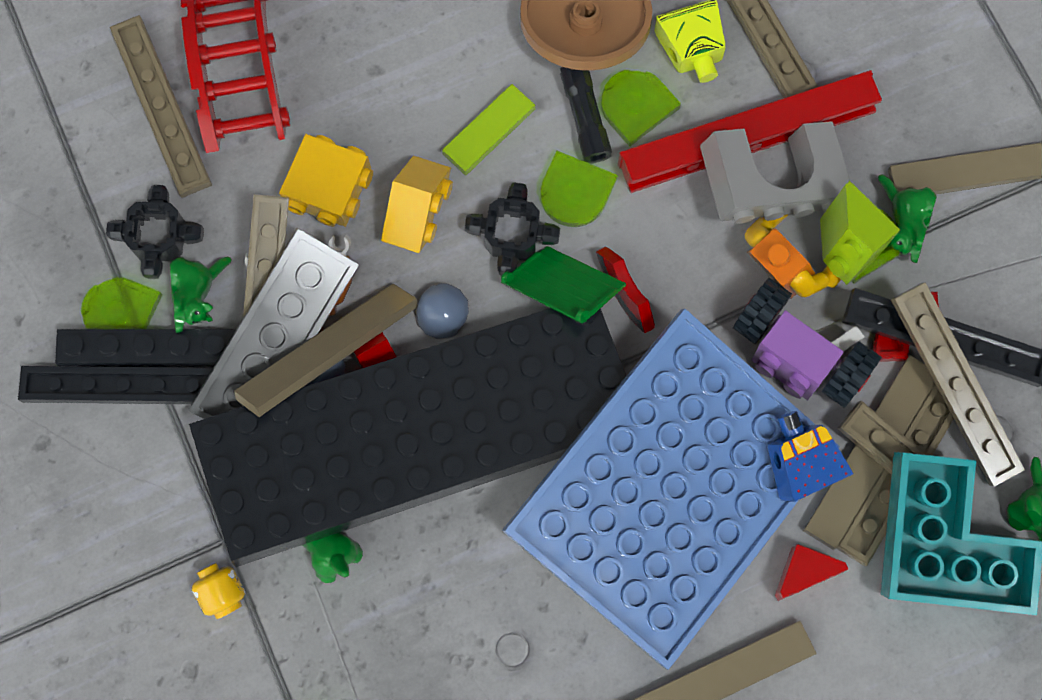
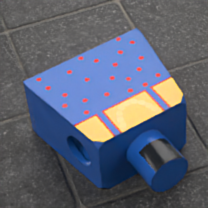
[768,411,853,502]

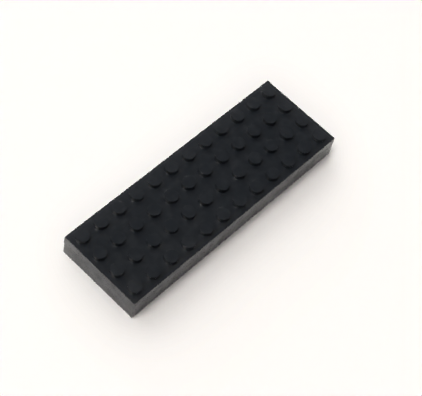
[189,308,626,567]

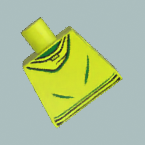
[654,0,725,83]

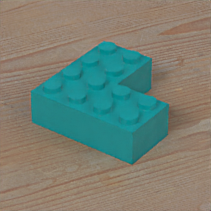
[880,452,1042,615]

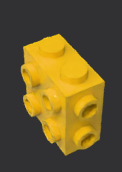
[279,134,373,227]

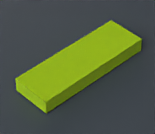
[442,84,536,175]

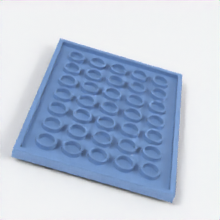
[502,308,840,670]

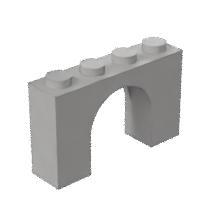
[700,121,850,224]

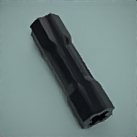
[560,67,612,164]

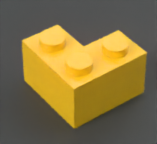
[381,155,453,253]

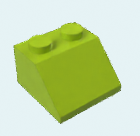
[820,181,900,285]

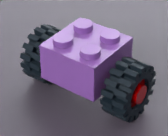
[732,278,882,408]

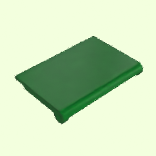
[501,246,626,323]

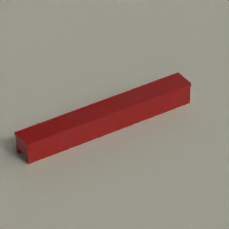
[618,70,882,193]

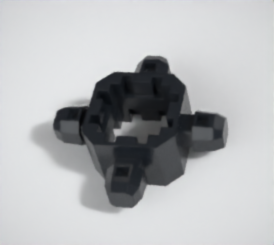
[465,182,560,276]
[106,185,204,279]

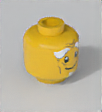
[191,563,245,619]

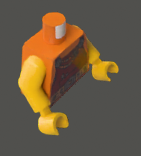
[745,214,841,299]

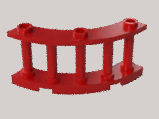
[181,0,291,153]

